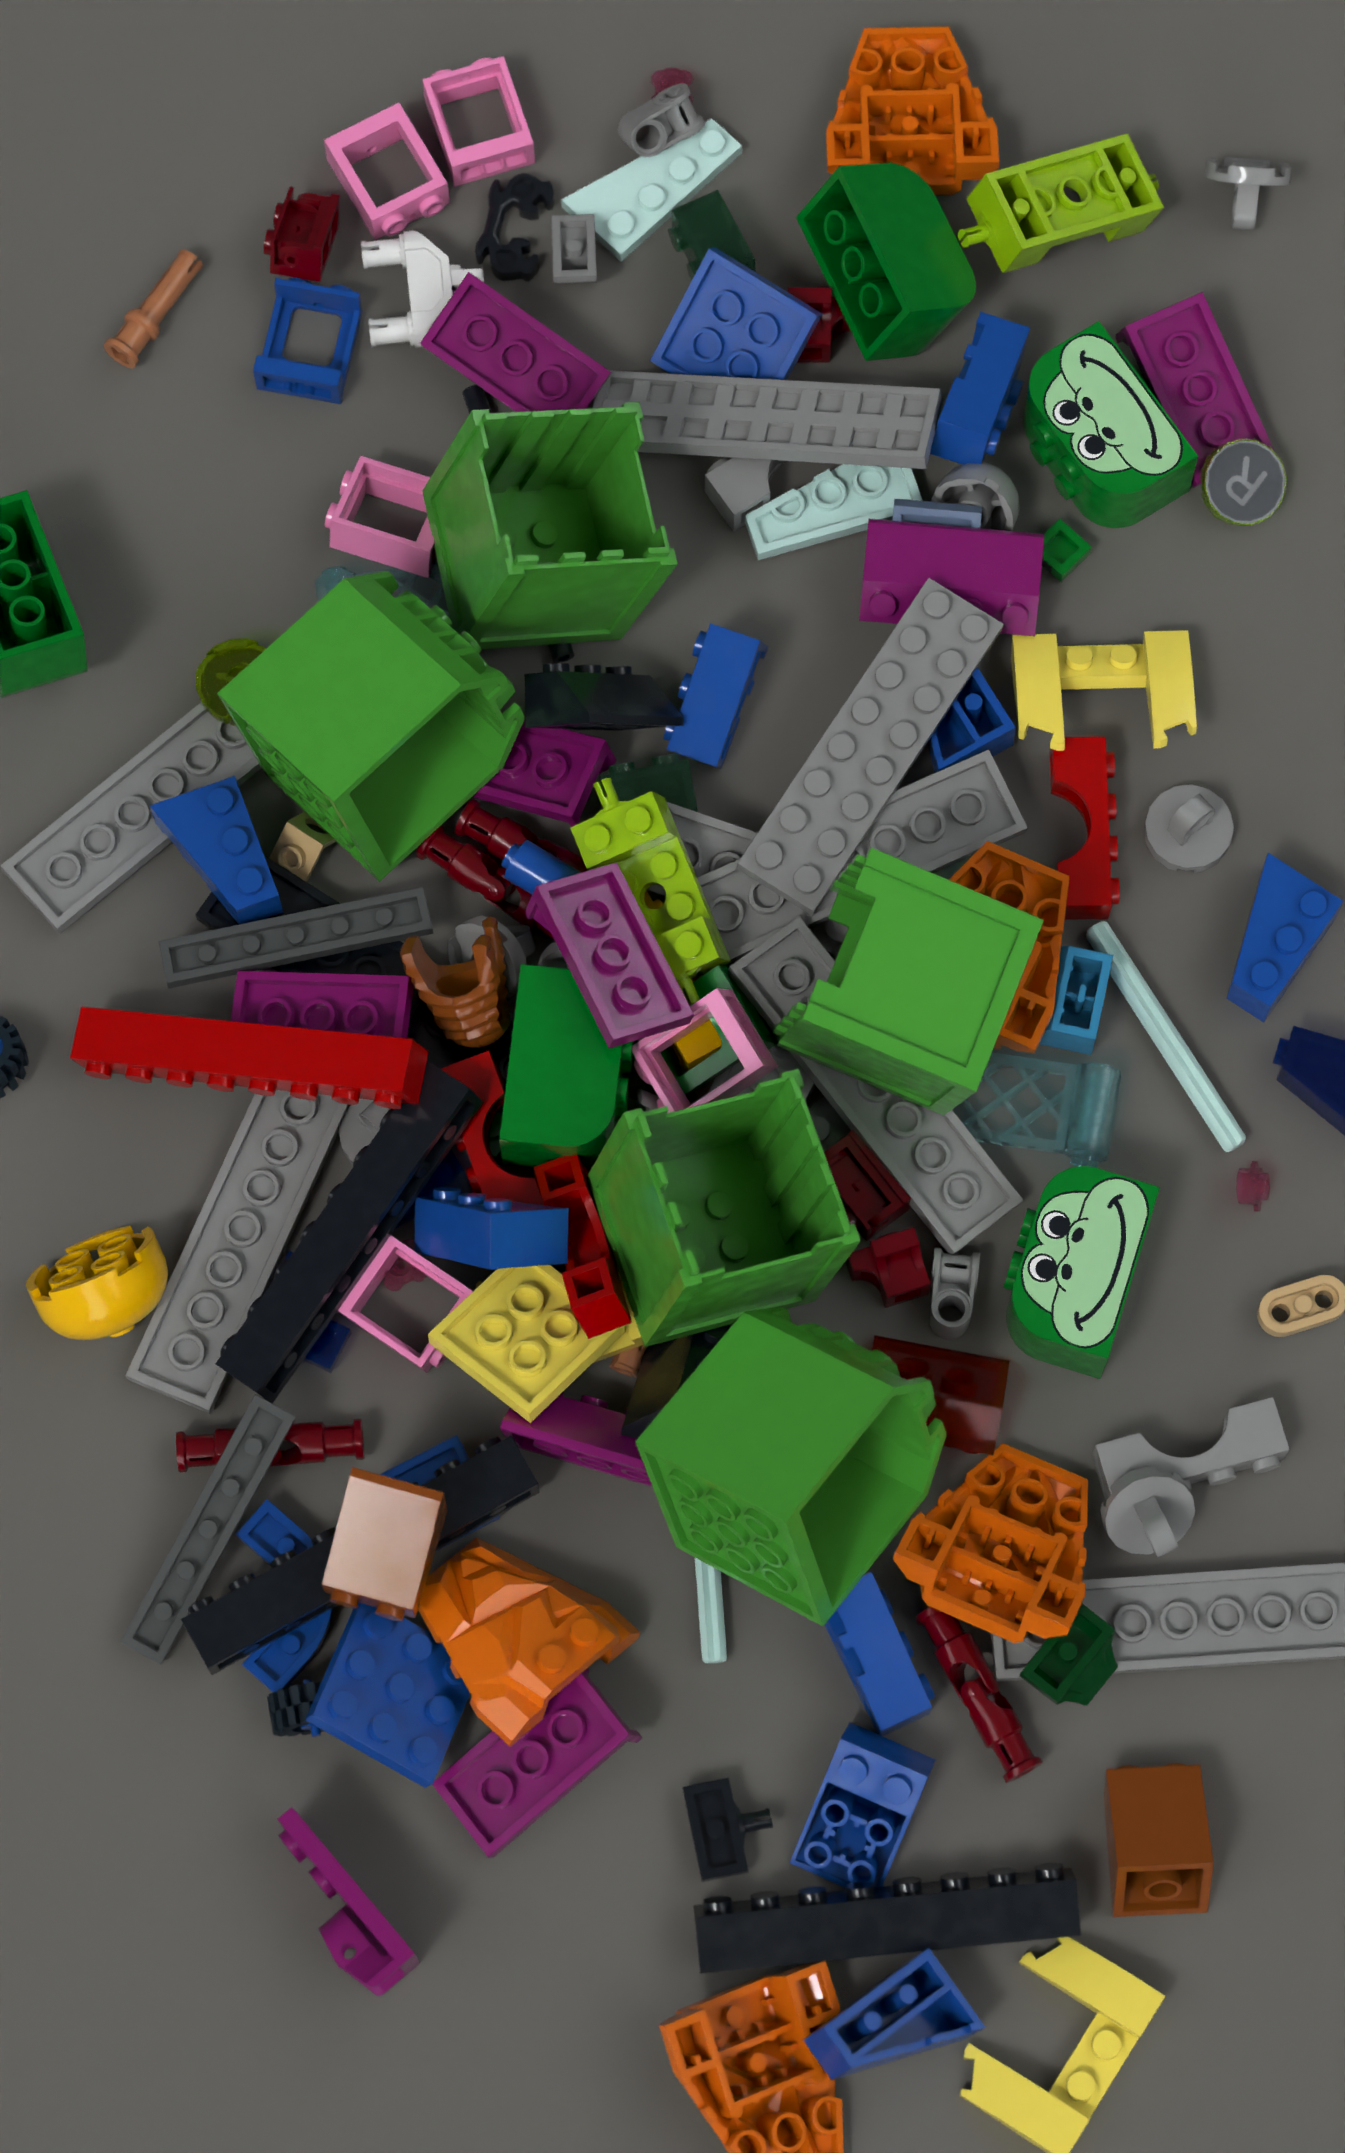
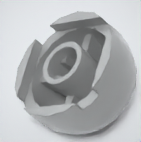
[931,462,1020,531]

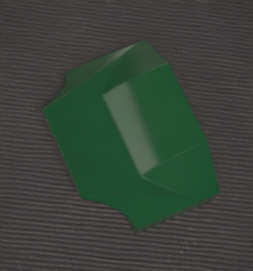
[1019,1603,1118,1706]

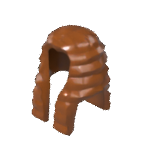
[400,916,510,1048]

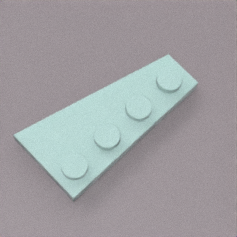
[561,119,742,262]
[745,464,922,561]

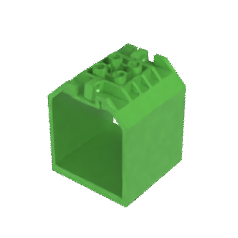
[217,571,525,882]
[635,1306,947,1626]

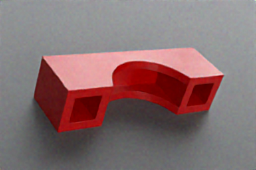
[1049,737,1120,920]
[441,1051,544,1205]
[534,1155,632,1339]

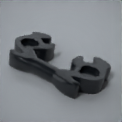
[475,173,554,282]

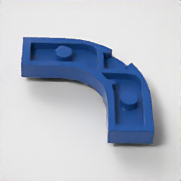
[236,1500,333,1692]

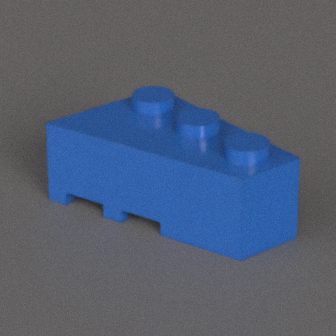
[930,312,1030,465]
[663,623,769,769]
[927,667,1015,773]
[150,776,283,924]
[1226,853,1343,1023]
[414,1188,569,1269]
[825,1572,935,1736]
[803,1948,986,2080]

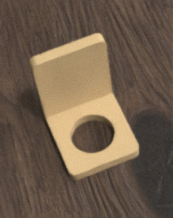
[269,812,336,882]

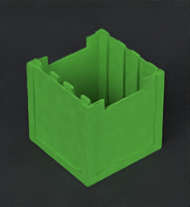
[422,402,678,649]
[772,847,1044,1116]
[586,1069,861,1347]

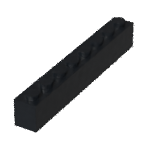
[215,1061,484,1403]
[181,1436,539,1675]
[693,1863,1081,1974]

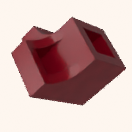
[788,287,851,363]
[846,1227,931,1308]

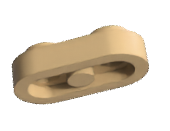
[1257,1275,1345,1337]

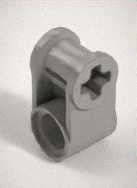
[618,83,705,157]
[929,1247,980,1340]

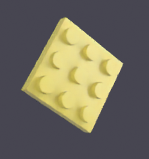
[428,1265,625,1423]

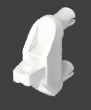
[361,230,484,348]

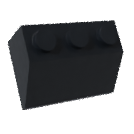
[524,663,683,731]
[621,1325,732,1439]

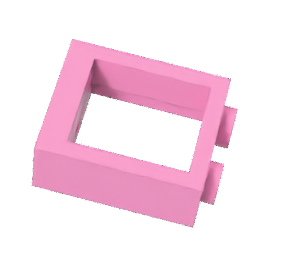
[422,56,535,187]
[324,103,450,240]
[325,456,437,578]
[632,988,778,1113]
[337,1235,473,1373]

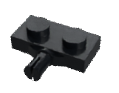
[683,1777,773,1882]

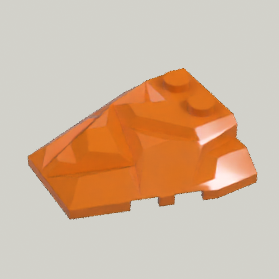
[826,26,999,195]
[948,841,1069,1053]
[893,1443,1088,1643]
[418,1537,641,1747]
[659,1961,844,2153]

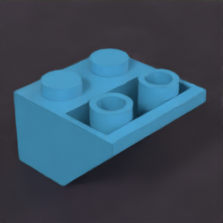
[1040,946,1113,1055]

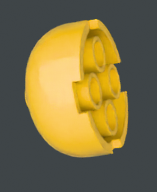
[26,1226,168,1340]

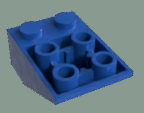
[789,1722,936,1887]

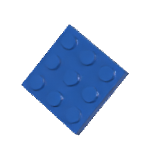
[650,247,822,380]
[305,1602,470,1788]

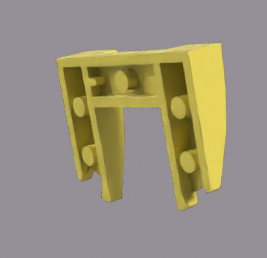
[1011,630,1197,751]
[960,1937,1165,2153]

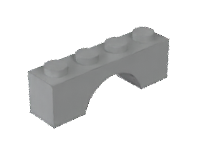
[705,457,842,532]
[1092,1397,1290,1502]

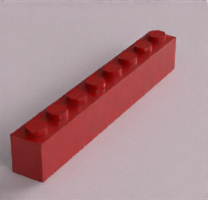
[70,1007,429,1109]

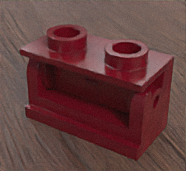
[264,187,340,282]
[824,1130,911,1241]

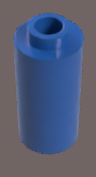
[501,840,582,895]

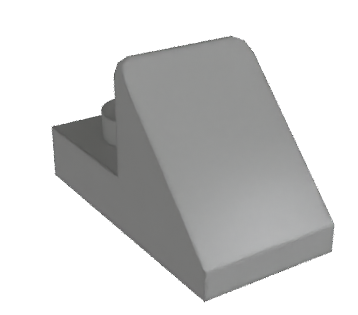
[551,214,597,284]

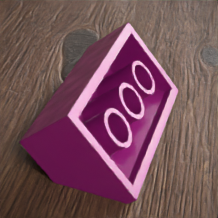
[859,519,1044,636]
[500,1391,652,1487]

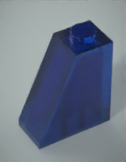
[1272,1026,1345,1136]

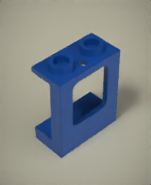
[253,277,363,404]

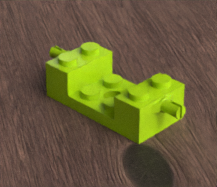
[958,133,1164,274]
[570,778,731,1006]

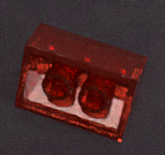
[872,1335,1010,1455]

